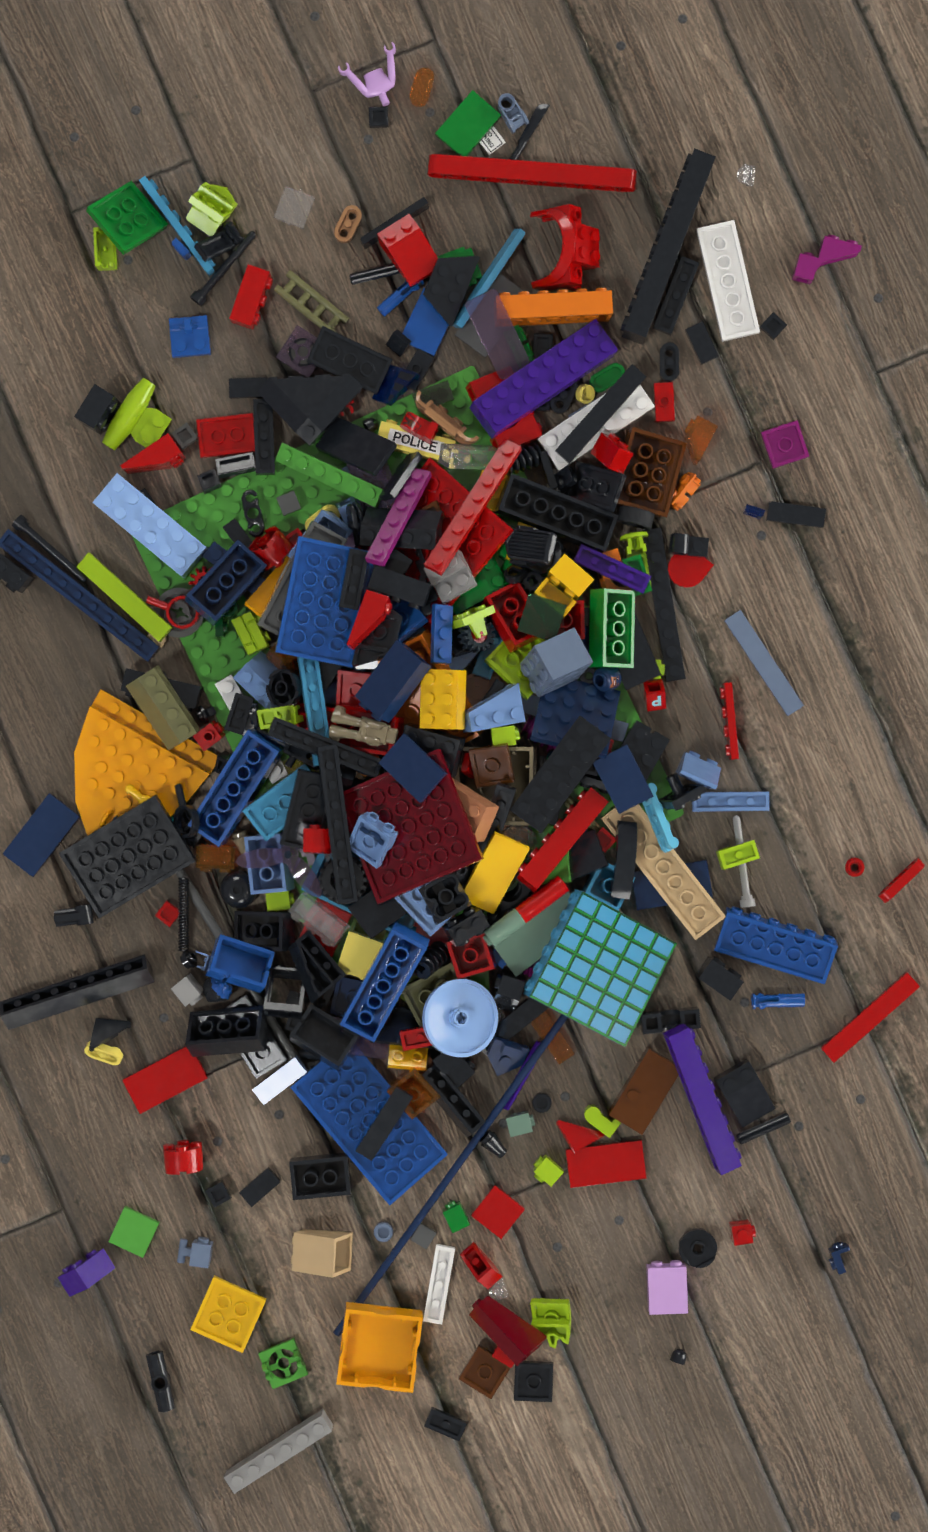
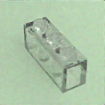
[438,443,498,470]
[288,892,351,947]

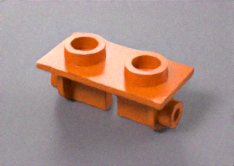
[671,472,701,511]

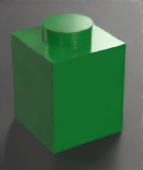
[442,1200,470,1233]

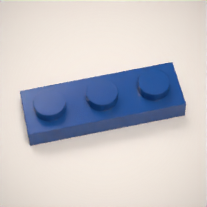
[430,604,453,665]

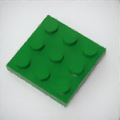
[86,180,168,255]

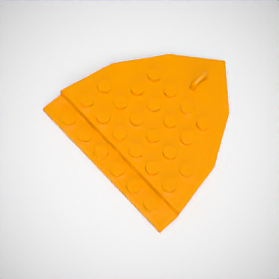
[74,689,217,836]

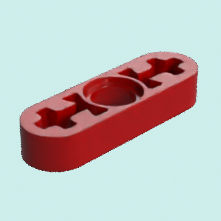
[878,858,925,903]

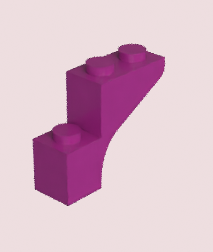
[792,235,862,285]

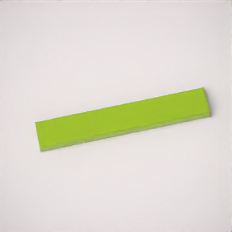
[77,552,173,642]

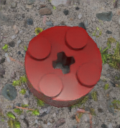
[248,526,294,571]
[163,1140,203,1175]

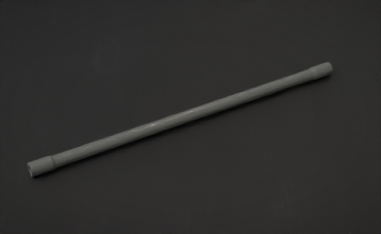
[175,869,305,1065]

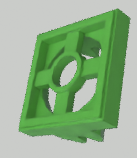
[258,1338,309,1389]

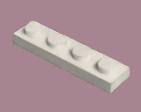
[423,1244,455,1325]

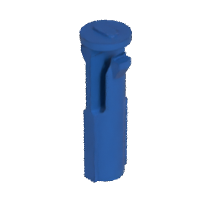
[377,280,424,317]
[751,993,805,1009]

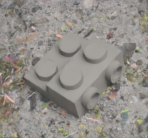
[424,550,478,604]

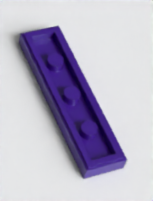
[573,544,651,594]

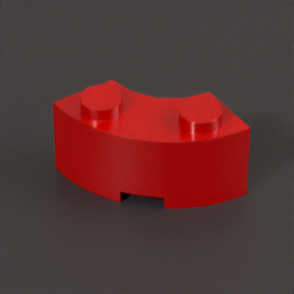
[303,825,350,855]

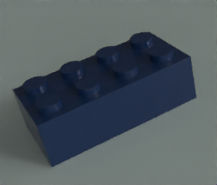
[185,540,267,626]

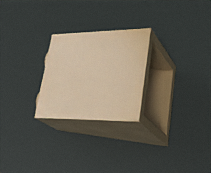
[291,1229,353,1278]

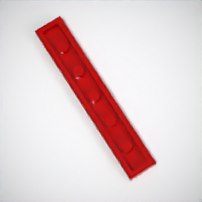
[821,972,920,1063]

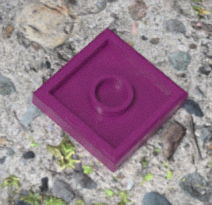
[760,420,809,469]

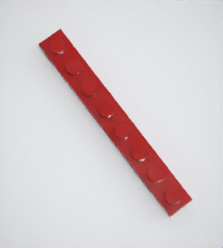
[424,438,522,576]

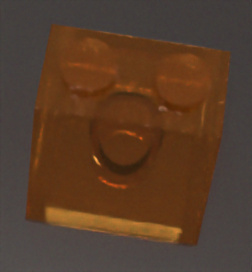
[684,415,718,466]
[387,1068,440,1119]

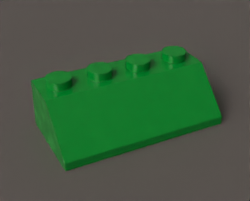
[589,588,635,668]

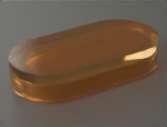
[409,68,434,107]

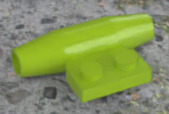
[102,378,172,451]

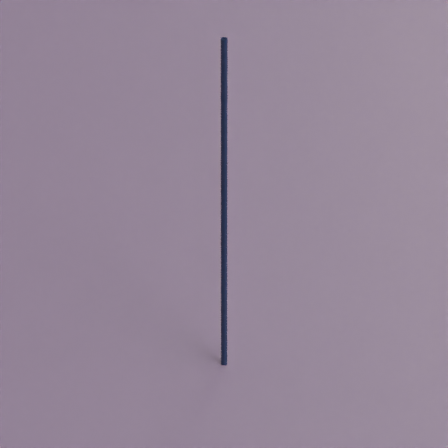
[333,1014,568,1337]

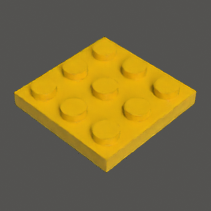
[190,1275,266,1353]

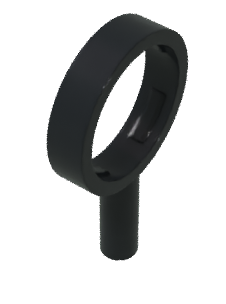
[173,784,200,838]

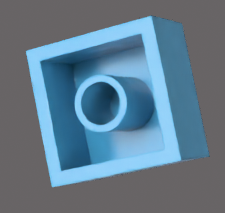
[582,863,635,911]

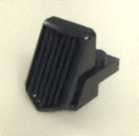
[504,525,557,574]

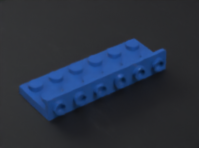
[714,906,838,984]

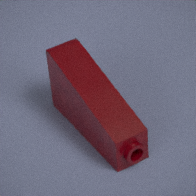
[469,1296,547,1366]

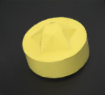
[575,384,595,404]

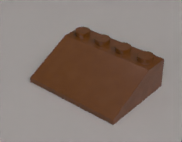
[616,427,687,518]

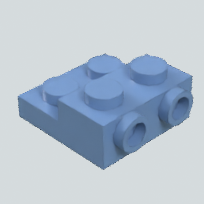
[350,811,398,869]

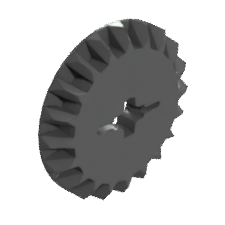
[154,588,204,638]

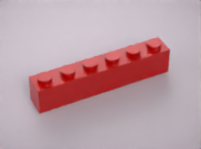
[517,787,609,893]

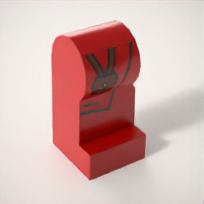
[399,412,439,445]

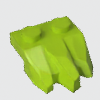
[530,1298,571,1349]

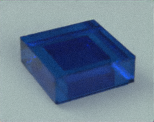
[743,504,765,519]

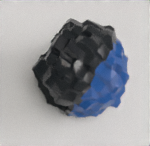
[202,977,233,1002]

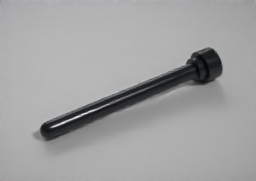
[190,231,256,307]
[12,514,87,582]

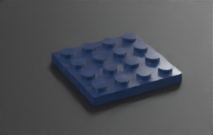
[530,680,621,759]

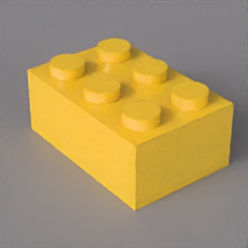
[547,554,594,600]
[420,669,467,730]

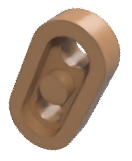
[334,205,362,243]

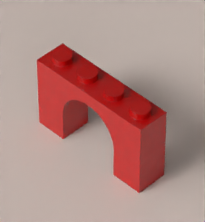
[465,366,542,452]

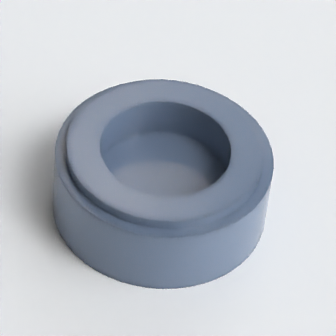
[374,1221,393,1242]

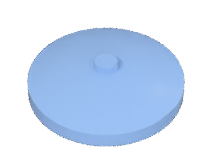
[422,979,498,1057]

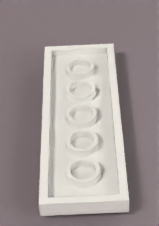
[696,220,760,342]
[538,385,655,471]

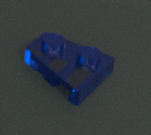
[372,365,420,406]

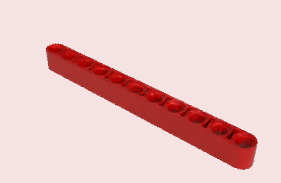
[427,154,637,192]

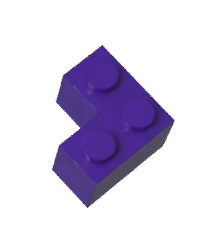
[58,1248,115,1297]

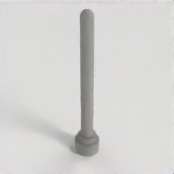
[733,815,756,908]

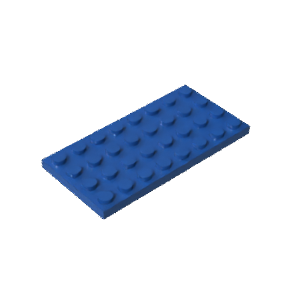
[290,1045,448,1206]

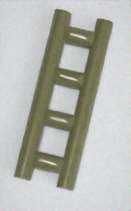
[274,270,350,332]

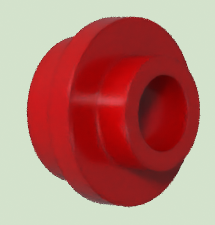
[845,858,865,877]

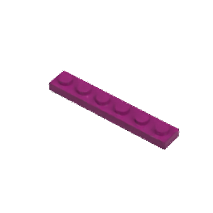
[365,468,432,567]

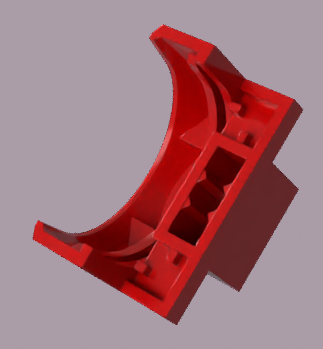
[530,204,600,292]

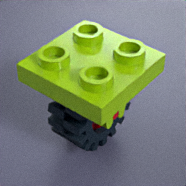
[452,604,496,653]

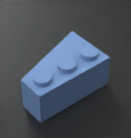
[463,683,525,733]

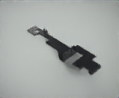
[415,549,438,617]

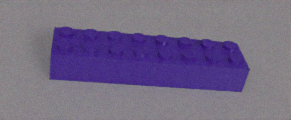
[470,319,618,439]

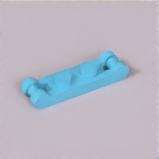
[642,783,679,853]

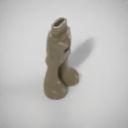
[329,705,398,746]

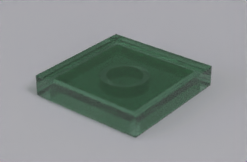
[517,593,567,640]

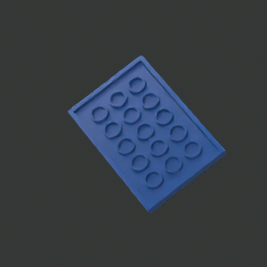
[275,536,373,668]

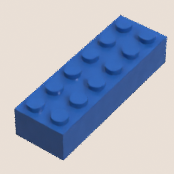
[188,728,284,847]
[340,921,430,1042]

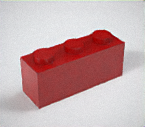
[229,264,273,330]

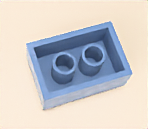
[244,832,295,895]

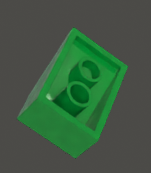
[452,556,509,615]

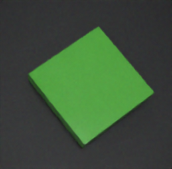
[108,1206,160,1258]

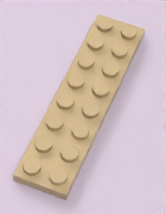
[601,804,726,940]

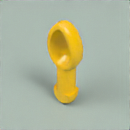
[125,784,151,805]

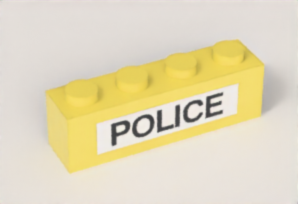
[378,419,456,466]

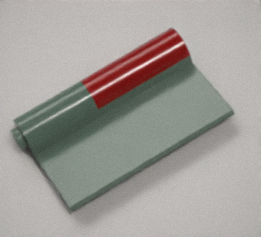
[482,876,571,977]

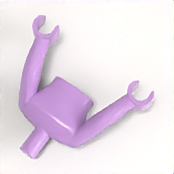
[338,42,396,106]

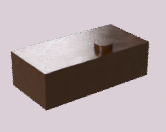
[608,1046,678,1135]

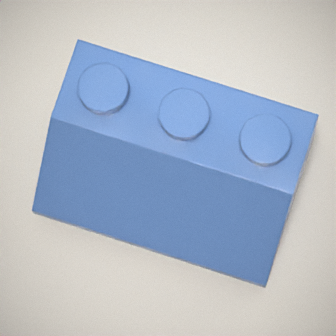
[233,651,280,709]

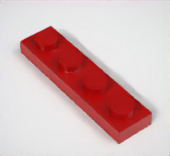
[719,682,739,760]

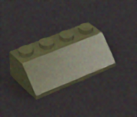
[126,665,201,750]

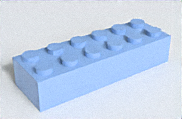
[92,473,208,579]

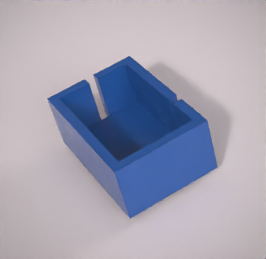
[205,934,275,993]

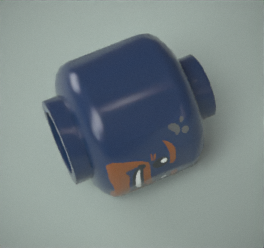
[593,668,622,692]

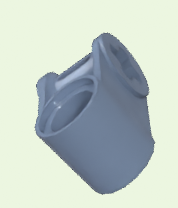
[497,93,529,134]

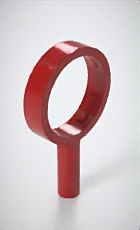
[146,596,200,629]

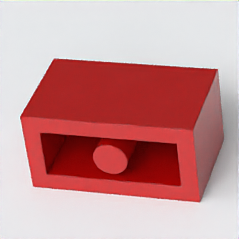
[590,432,633,474]

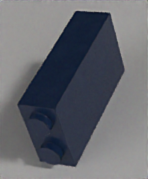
[355,640,431,723]

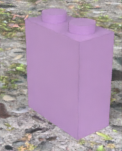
[646,1260,688,1315]

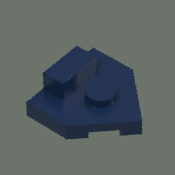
[487,1036,530,1076]

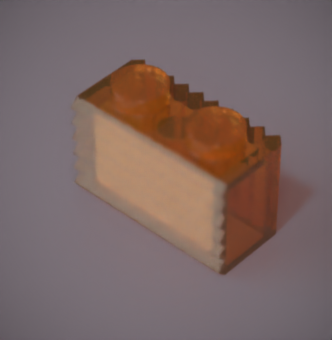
[196,844,237,873]

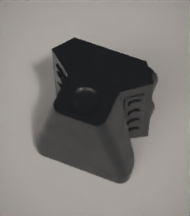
[418,872,472,925]

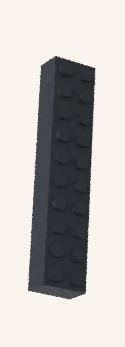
[620,148,716,345]

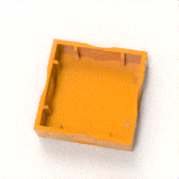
[336,1302,423,1393]

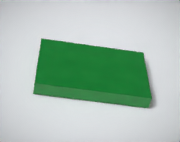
[435,90,501,156]

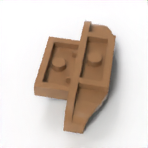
[416,390,479,445]

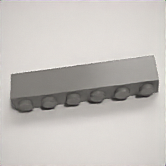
[224,1409,333,1494]

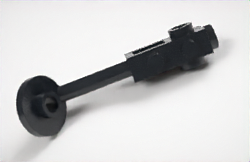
[249,703,319,771]

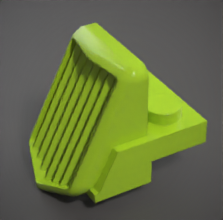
[186,182,238,236]

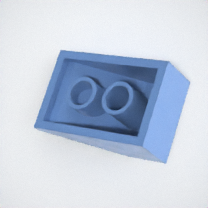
[675,751,721,789]

